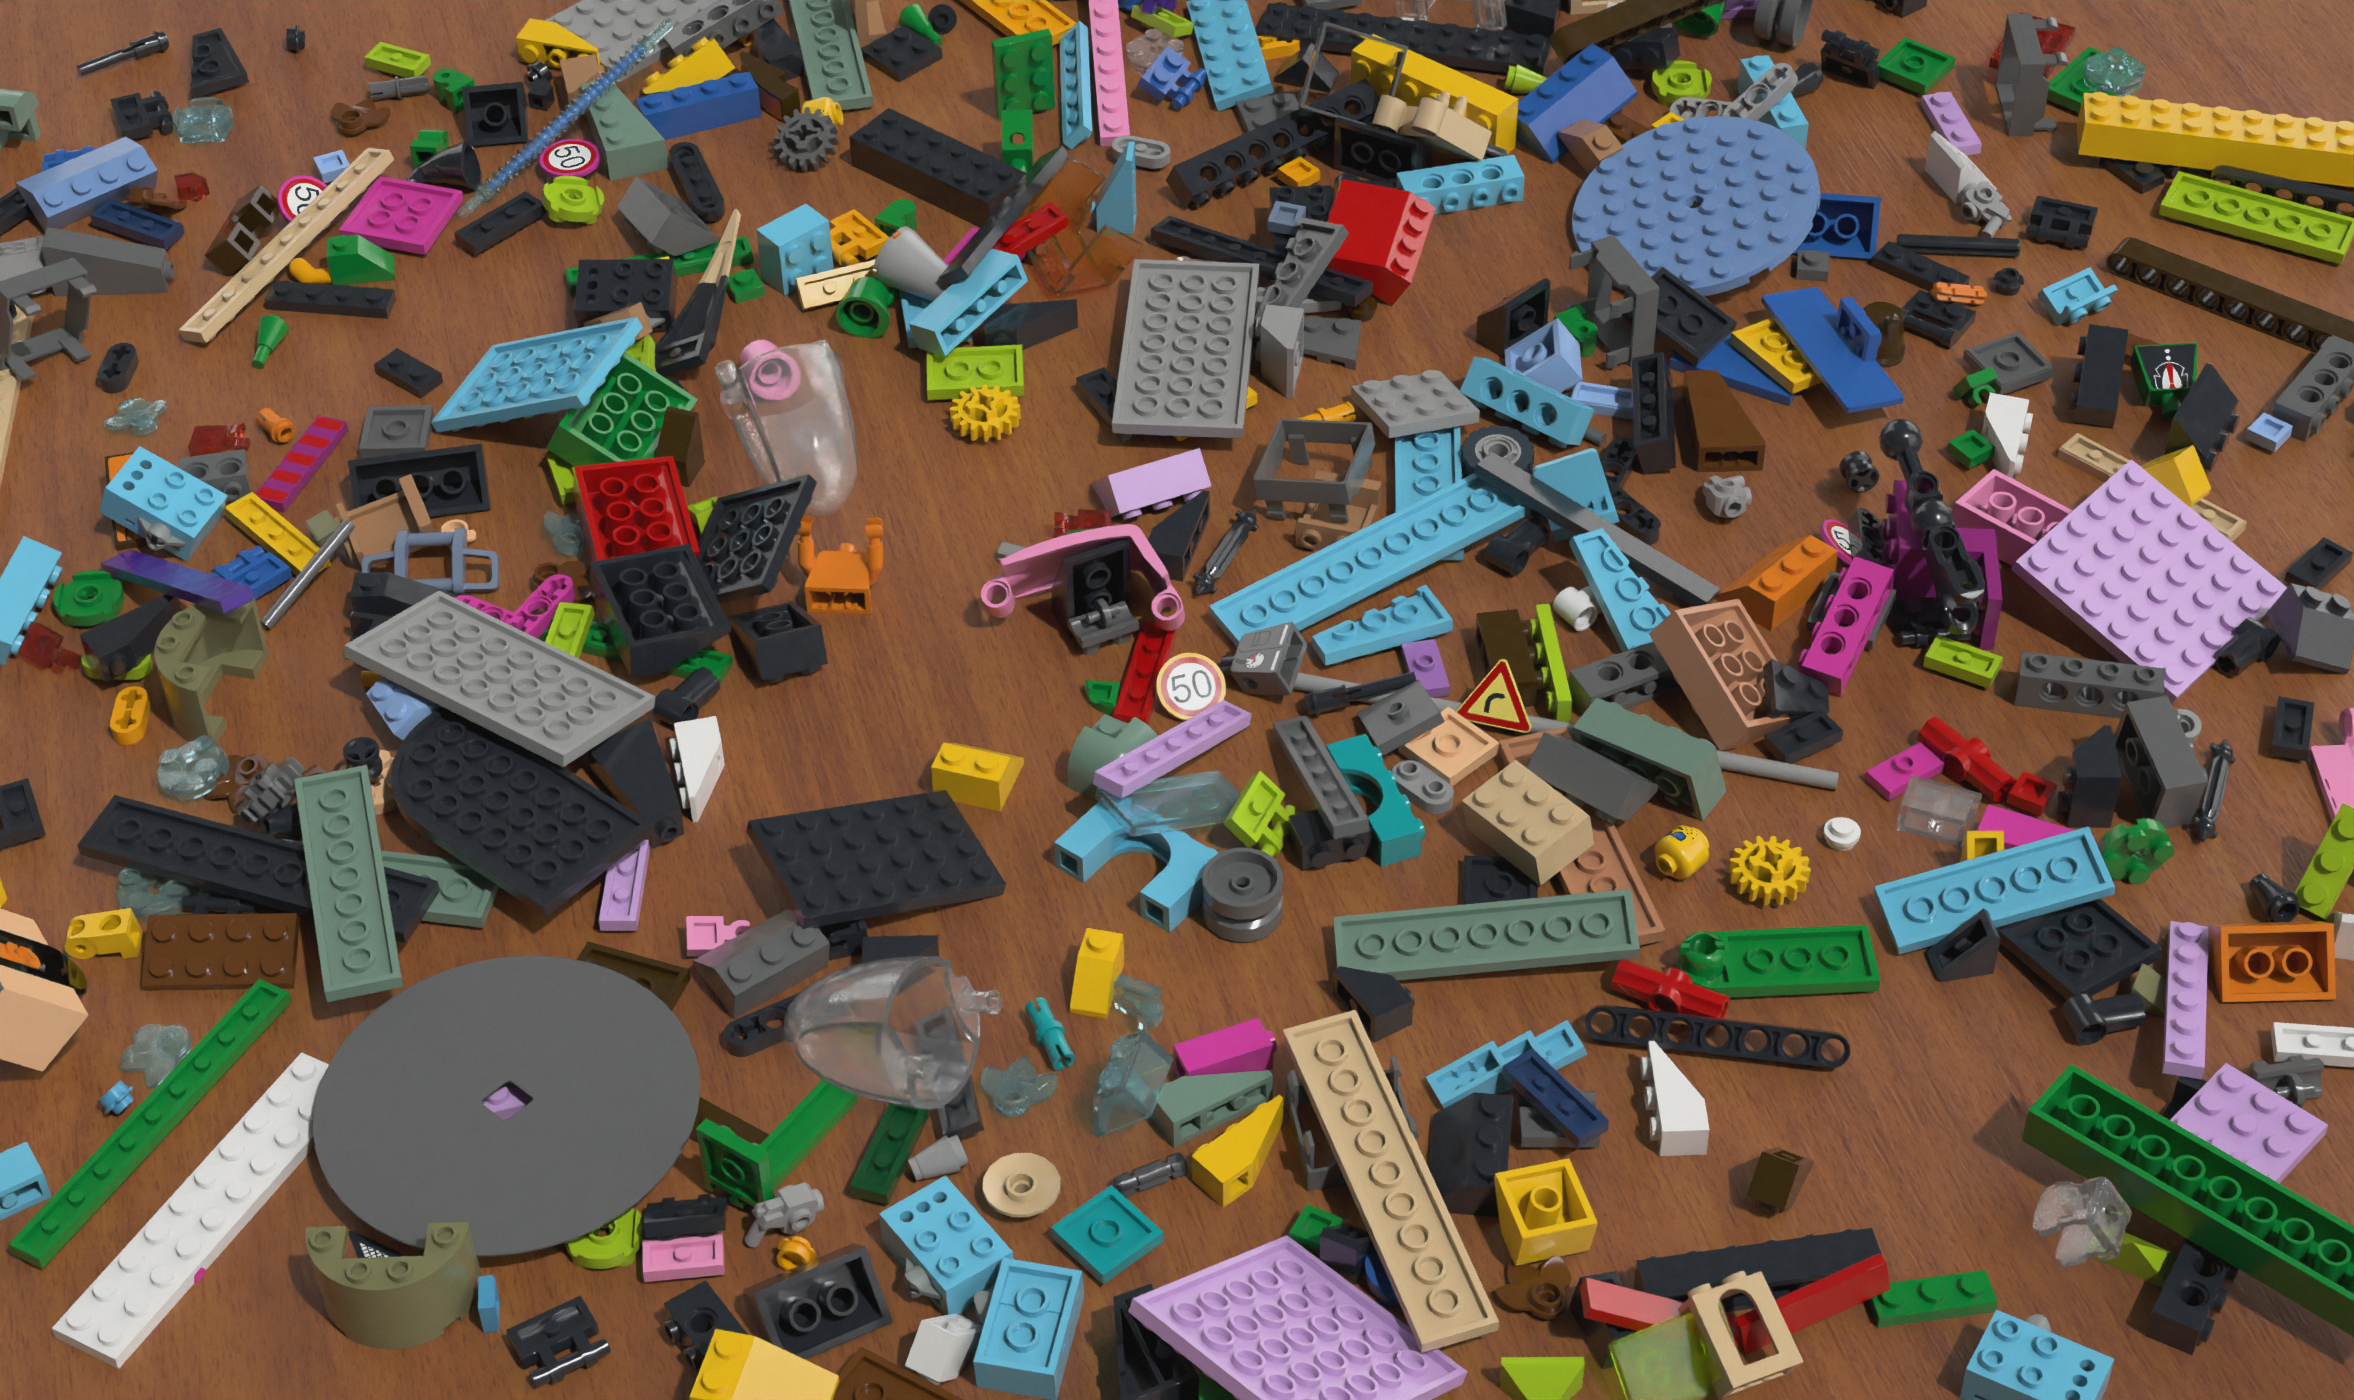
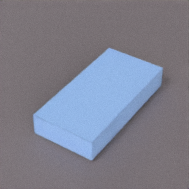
[1571,382,1633,420]

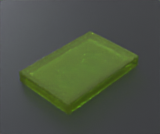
[1608,1300,1740,1400]

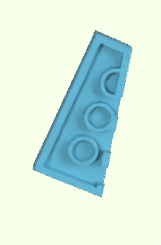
[1569,528,1671,652]
[1312,584,1453,666]

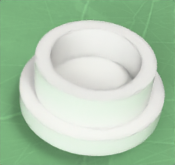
[1823,817,1861,851]

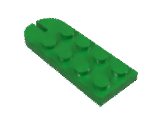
[1678,925,1881,998]

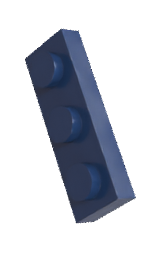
[90,198,184,249]
[1502,1048,1609,1148]

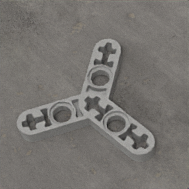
[1670,63,1798,121]

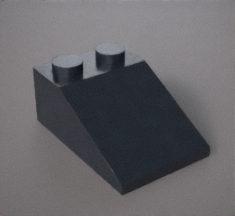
[1051,538,1131,639]
[728,601,828,682]

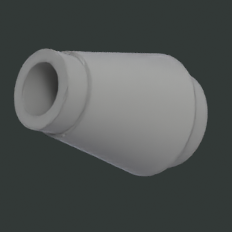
[908,1135,969,1181]

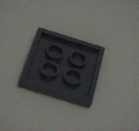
[1998,899,2161,1000]

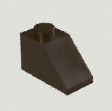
[656,406,705,487]
[1747,1147,1814,1214]

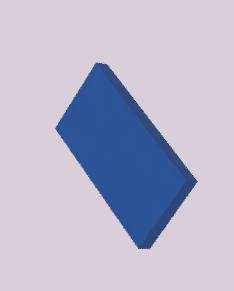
[1669,334,1798,406]

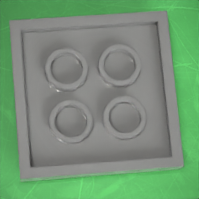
[1351,370,1480,438]

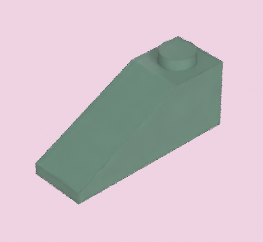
[1149,1070,1273,1148]

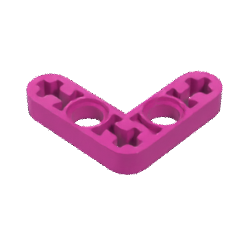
[454,574,575,639]

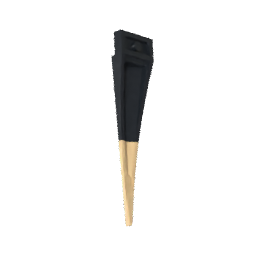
[655,209,741,377]

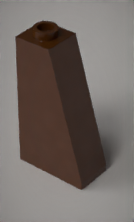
[1682,370,1766,472]

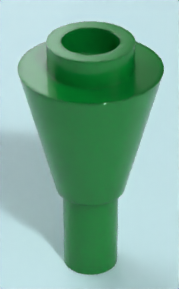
[899,4,943,47]
[252,315,289,369]

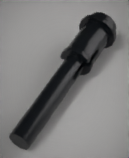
[76,30,169,76]
[1304,672,1416,717]

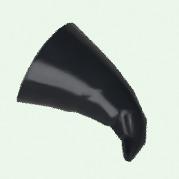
[407,140,482,190]

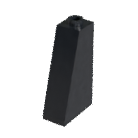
[587,719,685,849]

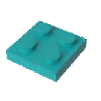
[1051,1185,1164,1285]

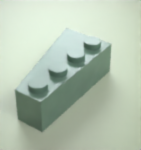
[580,79,669,181]
[1573,698,1727,821]

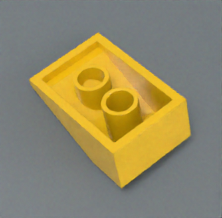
[690,1329,839,1400]

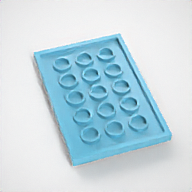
[431,317,643,433]

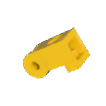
[64,908,143,959]

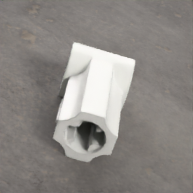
[1553,586,1602,631]

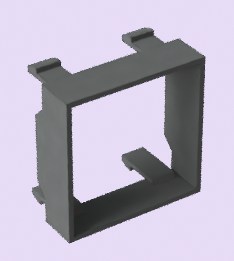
[1996,13,2068,136]
[1297,22,1408,128]
[1566,235,1659,368]
[0,257,97,381]
[1253,418,1375,524]
[1285,1055,1419,1191]

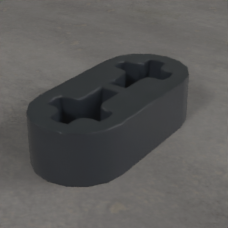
[97,343,139,394]

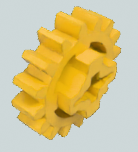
[950,384,1021,442]
[1729,836,1811,906]

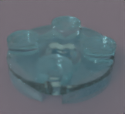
[2084,47,2146,97]
[172,97,234,144]
[157,735,230,801]
[116,868,193,923]

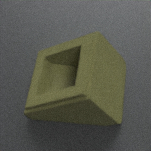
[306,510,338,561]
[2131,963,2166,1018]

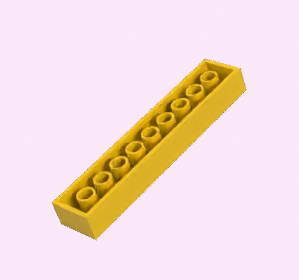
[2077,92,2354,187]

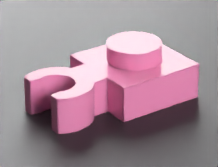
[685,916,750,956]

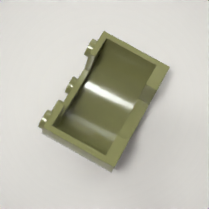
[154,597,269,751]
[305,1221,481,1349]

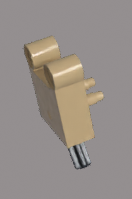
[1371,91,1507,161]

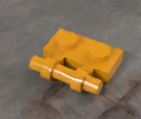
[829,209,889,266]

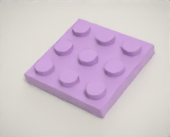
[2170,1063,2328,1184]

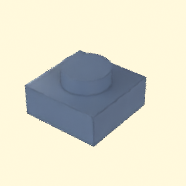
[1267,201,1306,236]

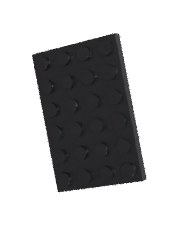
[746,790,1006,929]

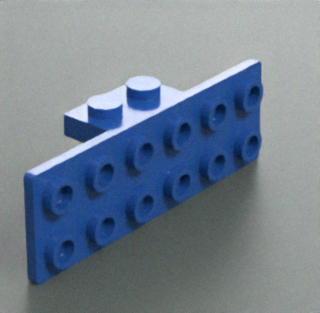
[1761,287,1904,413]

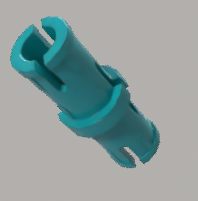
[1025,997,1076,1070]

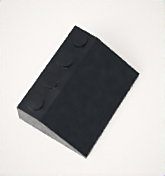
[590,543,731,678]

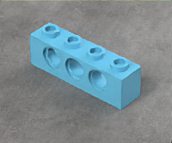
[1396,155,1525,215]
[1460,356,1595,448]

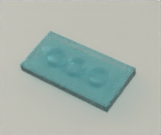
[1095,770,1241,837]

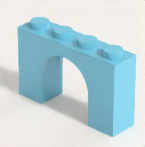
[1054,794,1218,933]

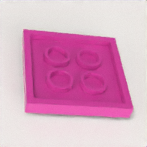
[339,176,464,255]

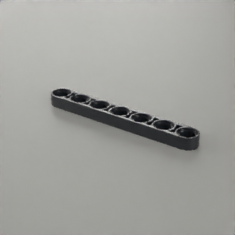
[2209,165,2354,218]
[1585,1004,1851,1068]

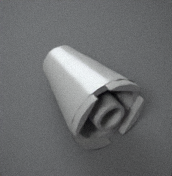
[873,226,952,301]

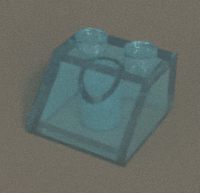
[1092,1029,1173,1138]

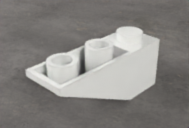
[1981,393,2033,479]
[669,716,725,822]
[1640,1041,1710,1156]

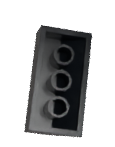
[348,444,491,517]

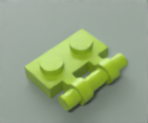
[1223,771,1298,857]

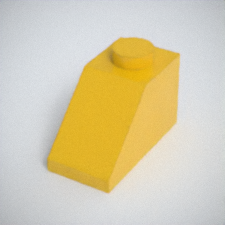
[1070,928,1124,1019]

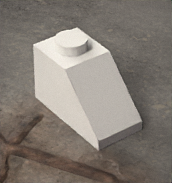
[905,1313,983,1385]

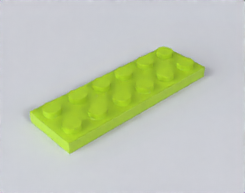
[2159,171,2354,265]

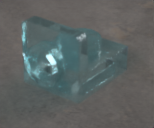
[1114,973,1165,1037]

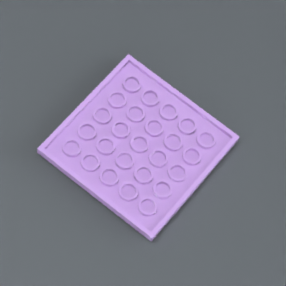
[2011,459,2287,705]
[1128,1235,1468,1400]

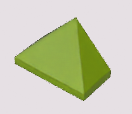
[2088,1224,2178,1288]
[1499,1357,1585,1400]

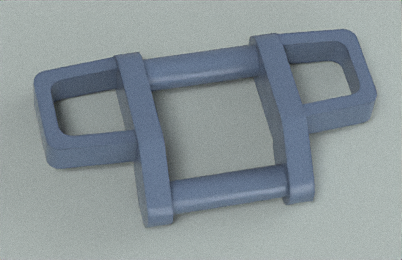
[362,528,500,594]

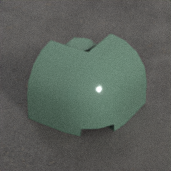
[0,88,41,151]
[1067,714,1158,801]

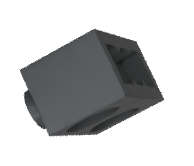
[178,449,252,503]

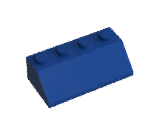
[1516,43,1637,164]
[633,72,761,140]
[1792,193,1881,260]

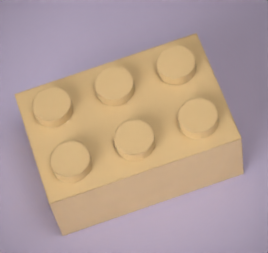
[1462,760,1594,886]

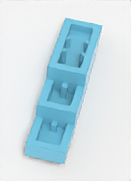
[1426,1020,1587,1108]

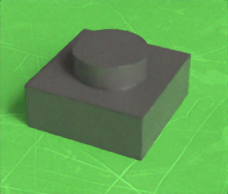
[1796,250,1830,282]

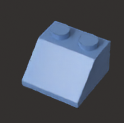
[1505,318,1583,393]
[366,676,441,740]

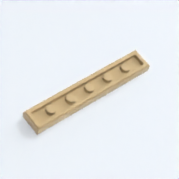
[2057,433,2247,542]

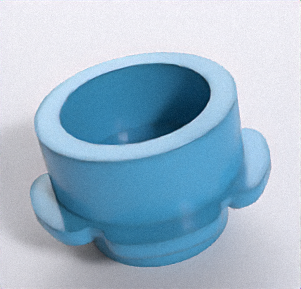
[98,1080,134,1115]

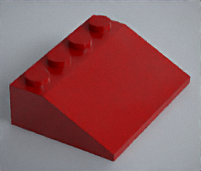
[1326,179,1436,306]
[573,456,700,562]

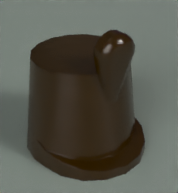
[1863,302,1906,368]

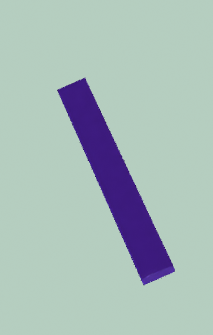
[100,549,254,614]

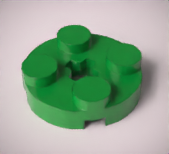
[53,570,125,628]
[2097,818,2175,884]

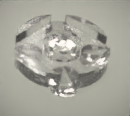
[1126,29,1184,76]

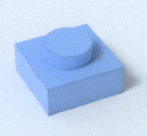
[313,150,350,183]
[2245,413,2293,452]

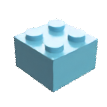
[756,204,833,296]

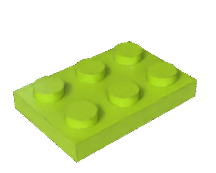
[927,345,1024,400]

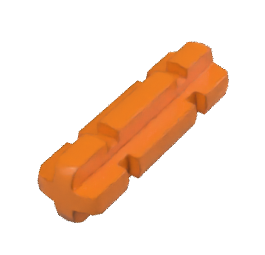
[1930,282,1987,305]

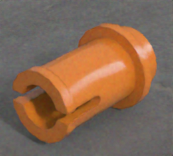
[256,408,295,443]

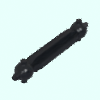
[1192,509,1259,596]
[2191,739,2236,842]

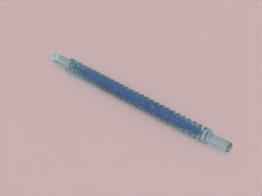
[455,17,675,219]

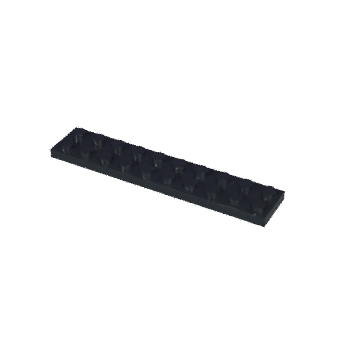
[1256,2,1552,76]
[77,795,440,943]

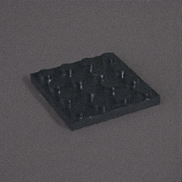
[697,474,817,604]

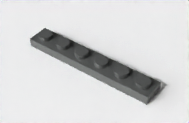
[1272,715,1370,839]

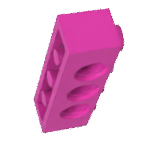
[1798,557,1894,697]

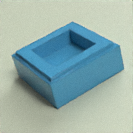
[478,1275,500,1333]

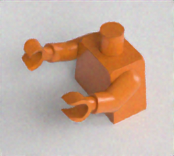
[796,515,884,614]

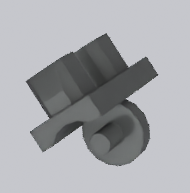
[1068,598,1139,656]
[2249,1055,2324,1106]

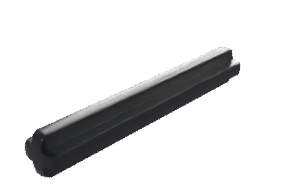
[1896,234,2021,257]

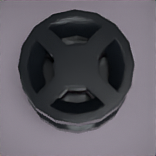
[1839,451,1880,493]
[343,737,383,781]

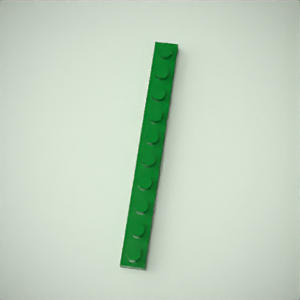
[8,979,292,1269]

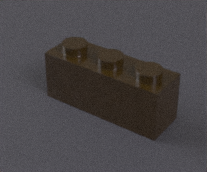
[1475,609,1542,707]

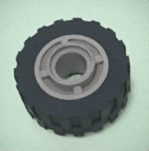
[1461,425,1535,478]

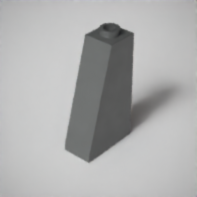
[41,228,175,296]

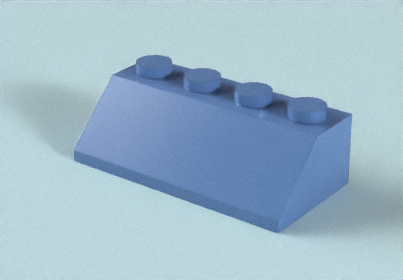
[16,137,158,232]

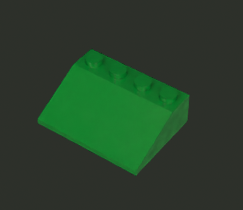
[546,352,698,466]

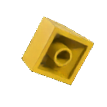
[931,743,1024,812]
[1494,1158,1598,1266]

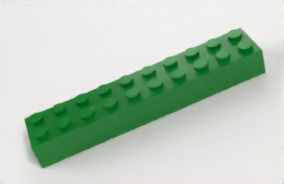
[2022,1064,2354,1337]

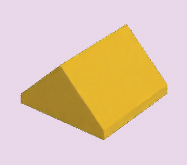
[2142,445,2211,508]

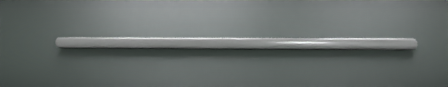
[1293,672,1839,790]

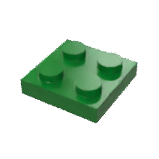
[1877,37,1956,95]

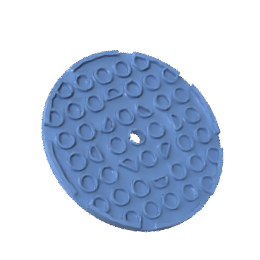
[1572,116,1821,297]

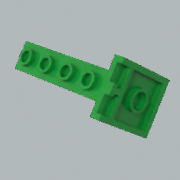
[696,1078,858,1209]

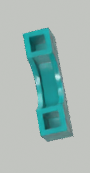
[1326,734,1425,867]

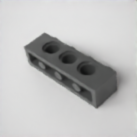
[661,0,784,58]
[2272,335,2354,442]
[1569,642,1682,715]
[2014,651,2164,719]

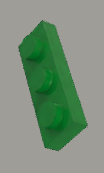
[1868,1270,1998,1328]

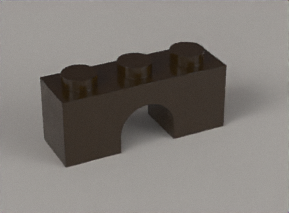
[204,184,280,276]

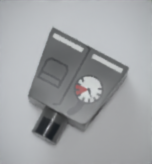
[1220,622,1308,695]

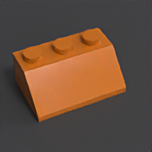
[1717,535,1838,631]
[2208,921,2336,1002]

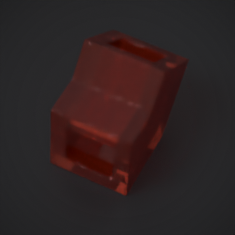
[174,172,210,203]

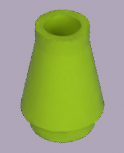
[1504,64,1549,94]

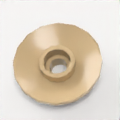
[983,1153,1061,1217]

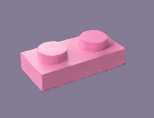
[642,1233,725,1282]

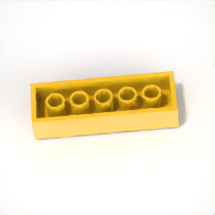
[1351,34,1518,154]

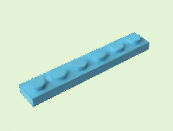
[1060,21,1092,150]

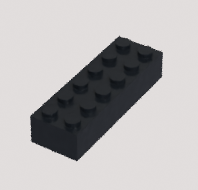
[849,108,1026,228]

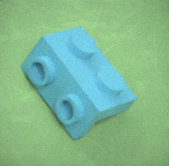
[2037,267,2118,326]

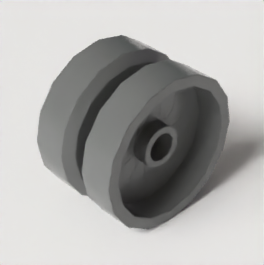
[1754,0,1813,47]
[1202,848,1283,942]

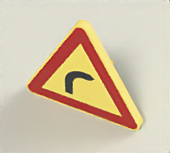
[1456,659,1532,733]

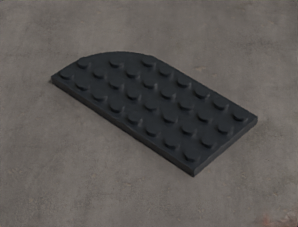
[391,707,653,917]

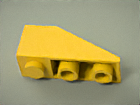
[516,18,601,69]
[642,37,735,94]
[1191,1094,1283,1208]

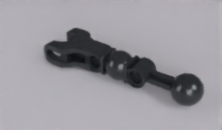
[1879,419,1985,635]

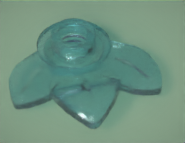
[103,398,168,435]
[543,509,587,555]
[119,1023,192,1089]
[981,1056,1058,1117]

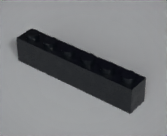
[1634,1228,1883,1313]

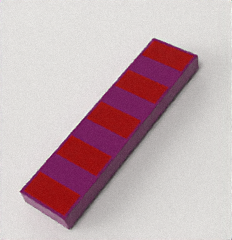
[255,415,349,512]

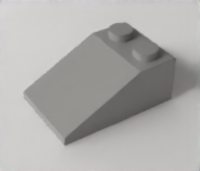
[0,235,46,294]

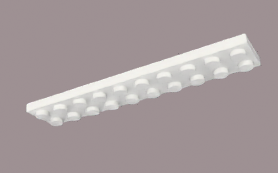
[52,1052,329,1369]

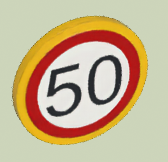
[1156,653,1226,721]

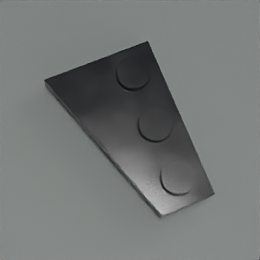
[190,28,249,98]

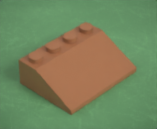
[1649,599,1803,751]

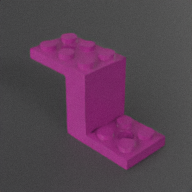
[1882,480,2003,650]

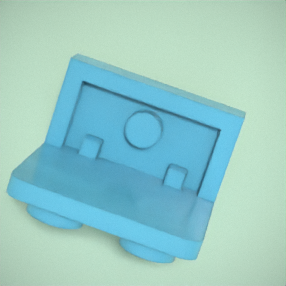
[1533,448,1620,542]

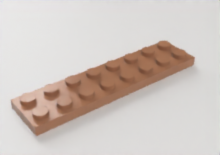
[1499,727,1666,946]

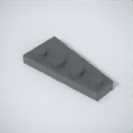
[1254,217,1349,321]
[1252,313,1361,370]

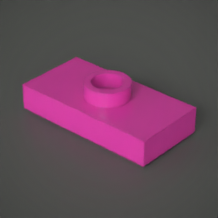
[1865,742,1944,801]

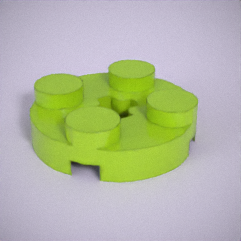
[1651,60,1712,106]
[542,176,604,224]
[565,1208,644,1269]

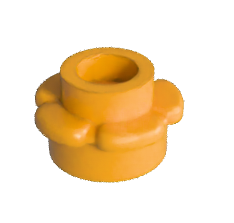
[777,1236,816,1271]

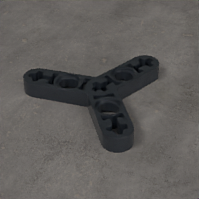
[1529,438,1661,545]

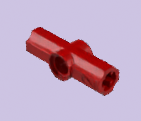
[1917,716,2017,804]
[1611,959,1730,1027]

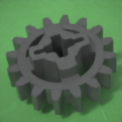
[773,107,840,172]
[236,756,305,824]

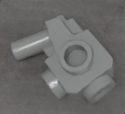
[1960,181,2012,238]
[1702,475,1752,518]
[744,1182,824,1247]

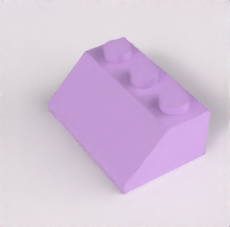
[1091,448,1211,520]

